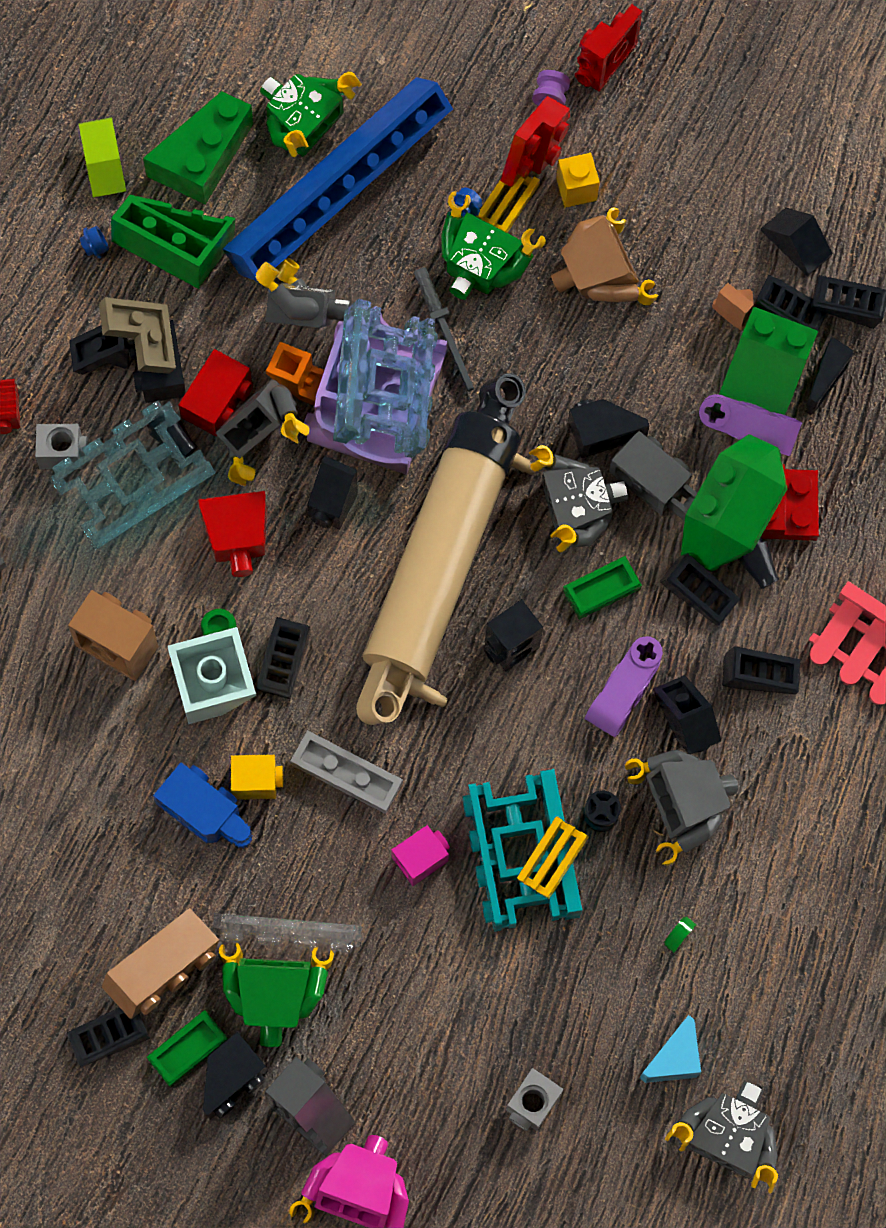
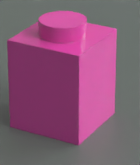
[391,825,450,887]

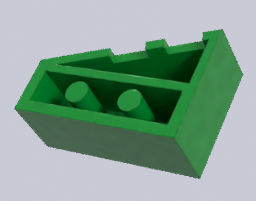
[143,91,253,205]
[111,195,235,289]

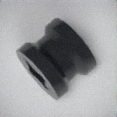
[583,790,621,832]

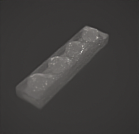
[213,913,362,952]

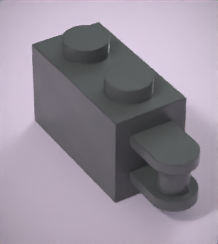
[609,431,697,521]

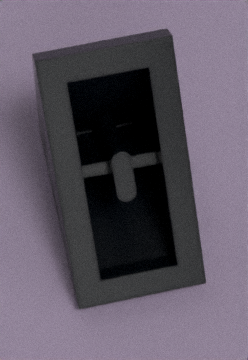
[761,207,833,277]

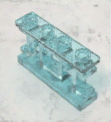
[333,299,437,458]
[48,400,216,550]

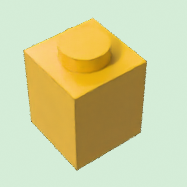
[556,153,600,208]
[231,755,283,800]

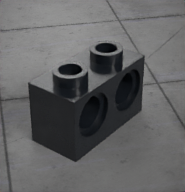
[484,599,543,672]

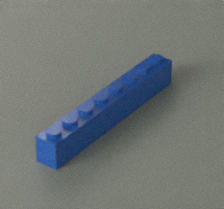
[222,77,453,282]

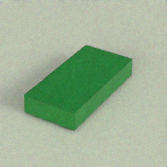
[563,556,642,620]
[146,1010,228,1088]

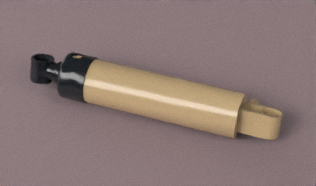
[356,373,536,725]

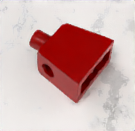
[198,491,267,577]

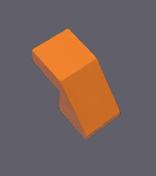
[266,342,324,406]

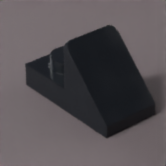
[69,325,129,375]

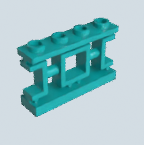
[462,769,582,932]

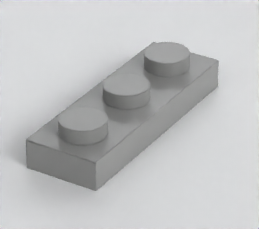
[290,730,403,814]

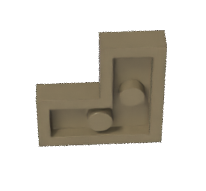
[99,297,176,374]

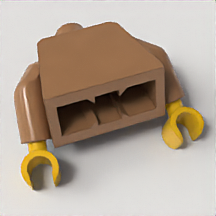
[551,207,658,305]

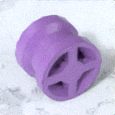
[532,70,570,106]

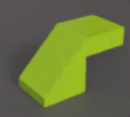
[78,117,126,197]

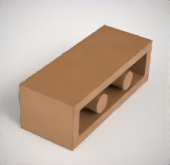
[102,908,219,1019]

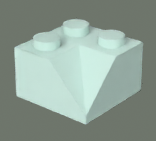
[167,627,256,724]

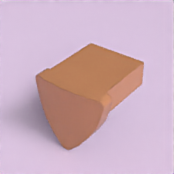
[712,283,754,331]

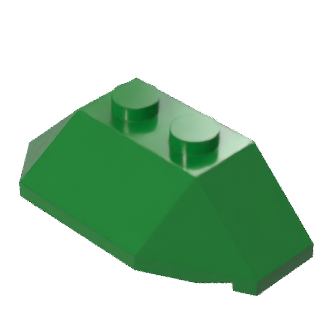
[681,434,787,572]

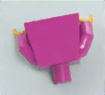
[289,1135,409,1228]

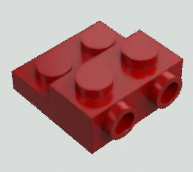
[575,4,643,92]
[500,96,570,187]
[761,464,819,541]

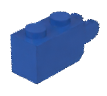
[153,762,253,849]

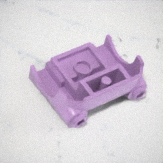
[304,309,447,475]

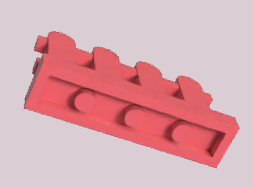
[808,581,886,705]

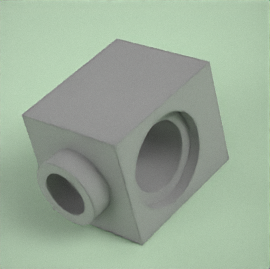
[35,424,88,469]
[506,1068,564,1131]

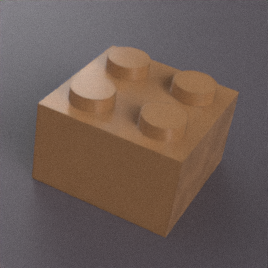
[68,590,159,681]

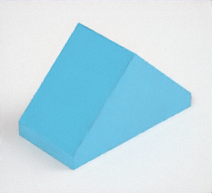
[640,1015,701,1083]

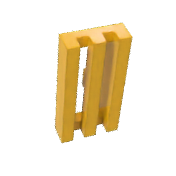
[476,176,540,233]
[517,816,589,899]

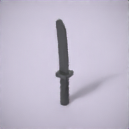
[414,267,474,392]

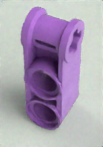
[699,394,802,456]
[584,636,663,738]

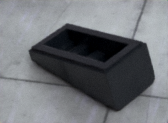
[754,275,827,331]
[810,275,886,329]
[805,337,854,415]
[660,553,740,626]
[256,617,311,699]
[722,646,801,695]
[67,1007,150,1068]

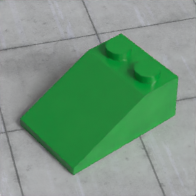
[713,307,818,415]

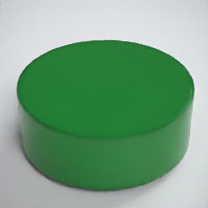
[201,609,237,636]
[664,916,697,953]

